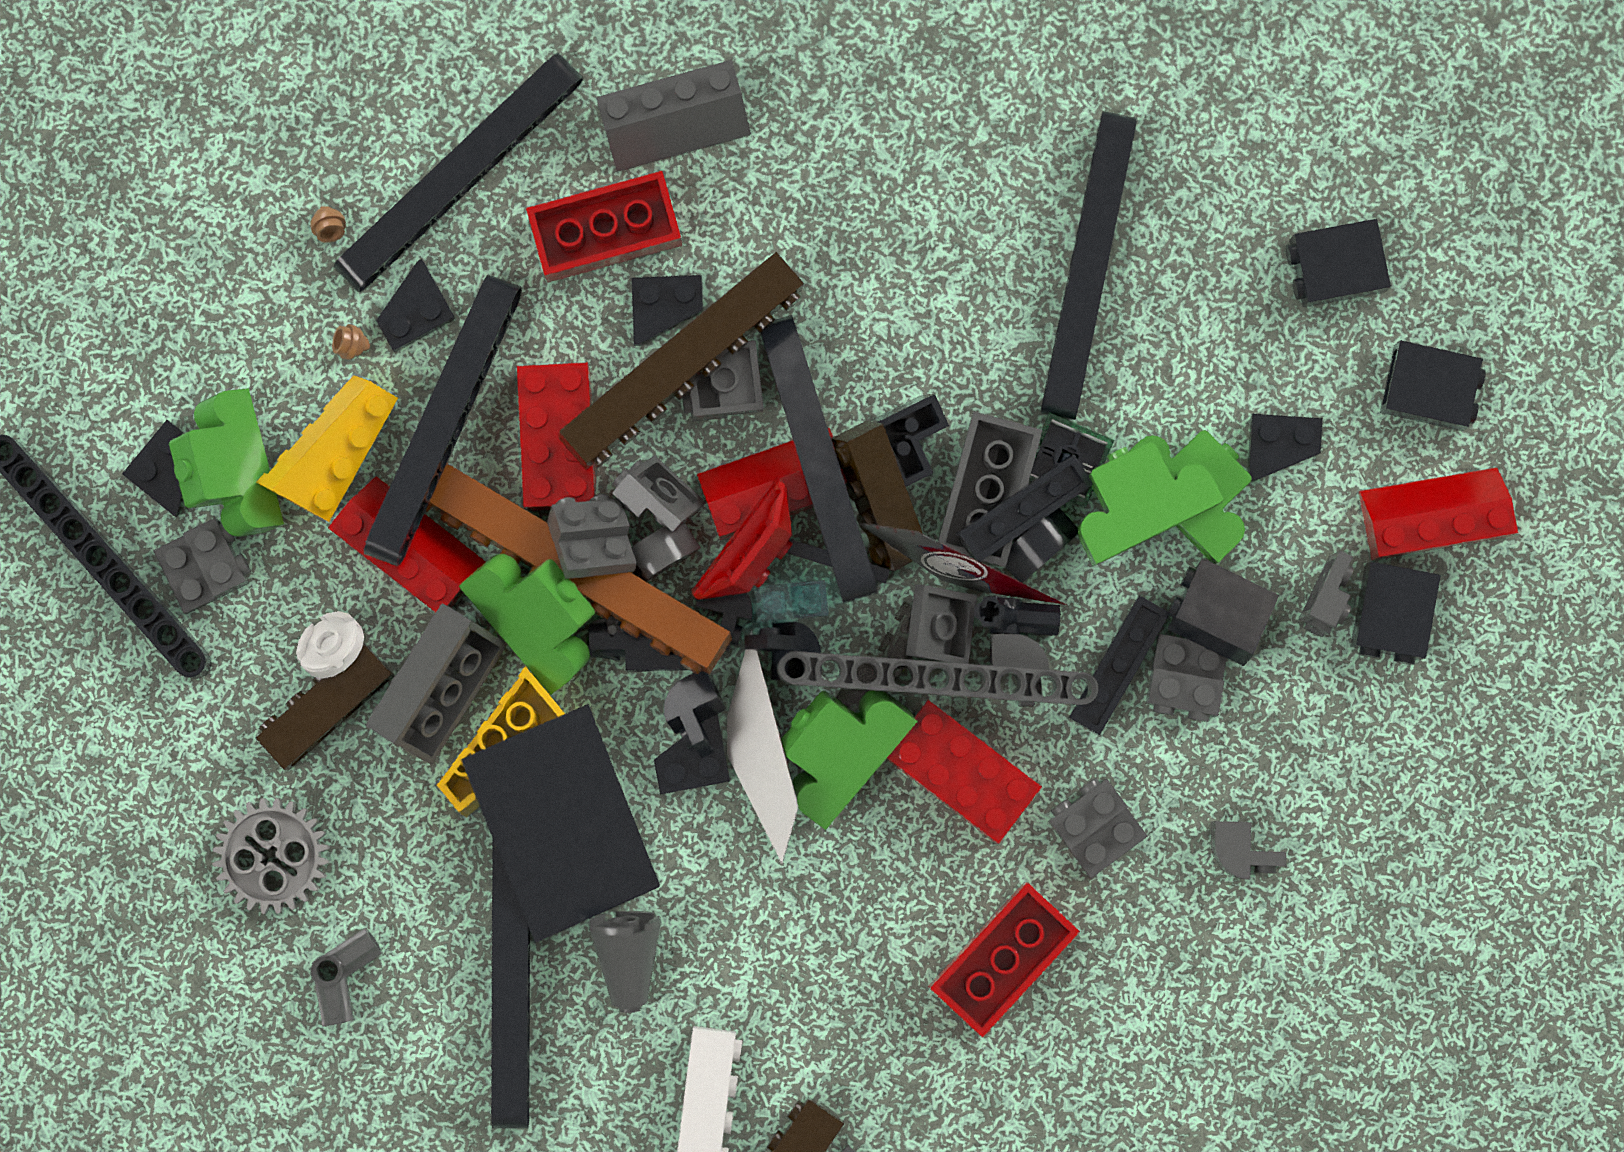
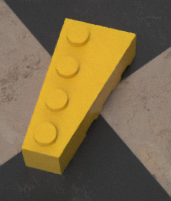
[256,375,398,522]
[437,666,565,818]

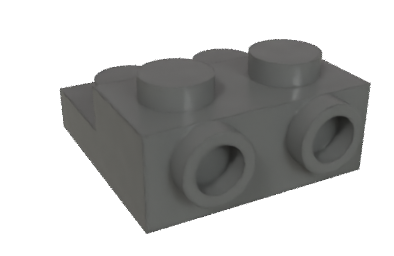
[682,340,764,422]
[612,455,706,532]
[547,494,637,579]
[153,518,251,614]
[1298,550,1354,637]
[906,585,977,664]
[1145,634,1227,722]
[1048,778,1148,879]

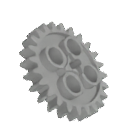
[212,798,330,914]

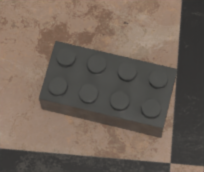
[365,603,508,765]

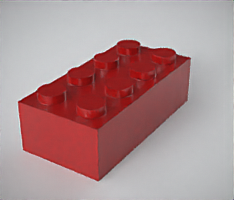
[526,171,683,283]
[517,362,596,511]
[886,700,1042,844]
[928,882,1081,1038]

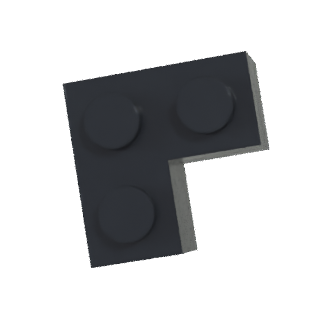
[870,394,949,487]

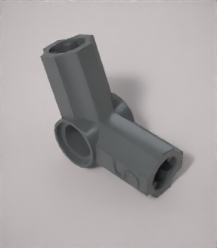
[311,927,383,1027]

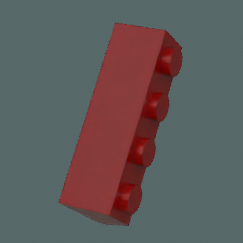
[697,428,847,541]
[1359,467,1518,561]
[328,476,486,612]

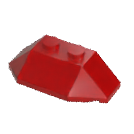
[691,477,792,600]

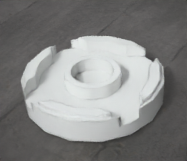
[296,611,364,679]

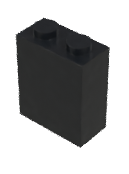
[1286,219,1391,308]
[1380,340,1486,431]
[1167,558,1279,666]
[1350,561,1441,665]

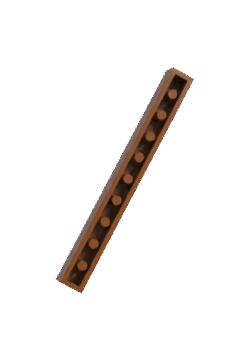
[426,463,732,675]

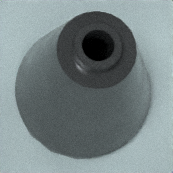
[589,911,661,1013]

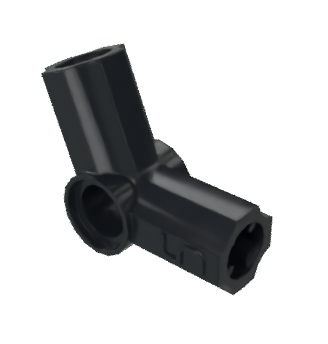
[974,596,1061,636]

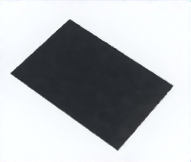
[461,704,660,943]

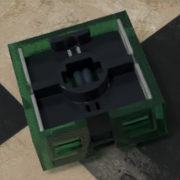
[1028,413,1114,508]

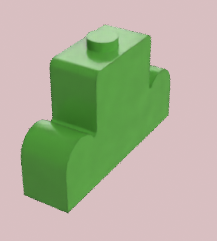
[169,388,284,537]
[1129,430,1252,564]
[1078,442,1224,567]
[459,554,595,695]
[781,691,917,830]

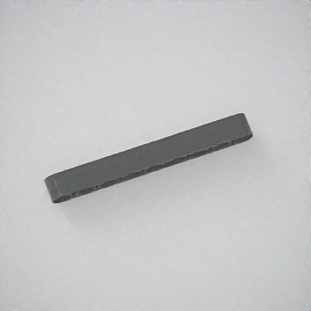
[777,652,1098,705]

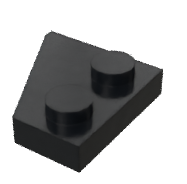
[376,259,456,353]
[631,275,703,346]
[1248,414,1323,482]
[122,420,185,518]
[654,714,730,795]

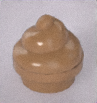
[310,206,346,243]
[332,324,370,360]

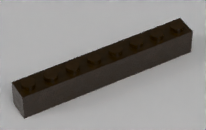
[558,251,804,470]

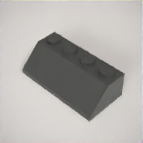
[596,60,751,172]
[937,411,1042,567]

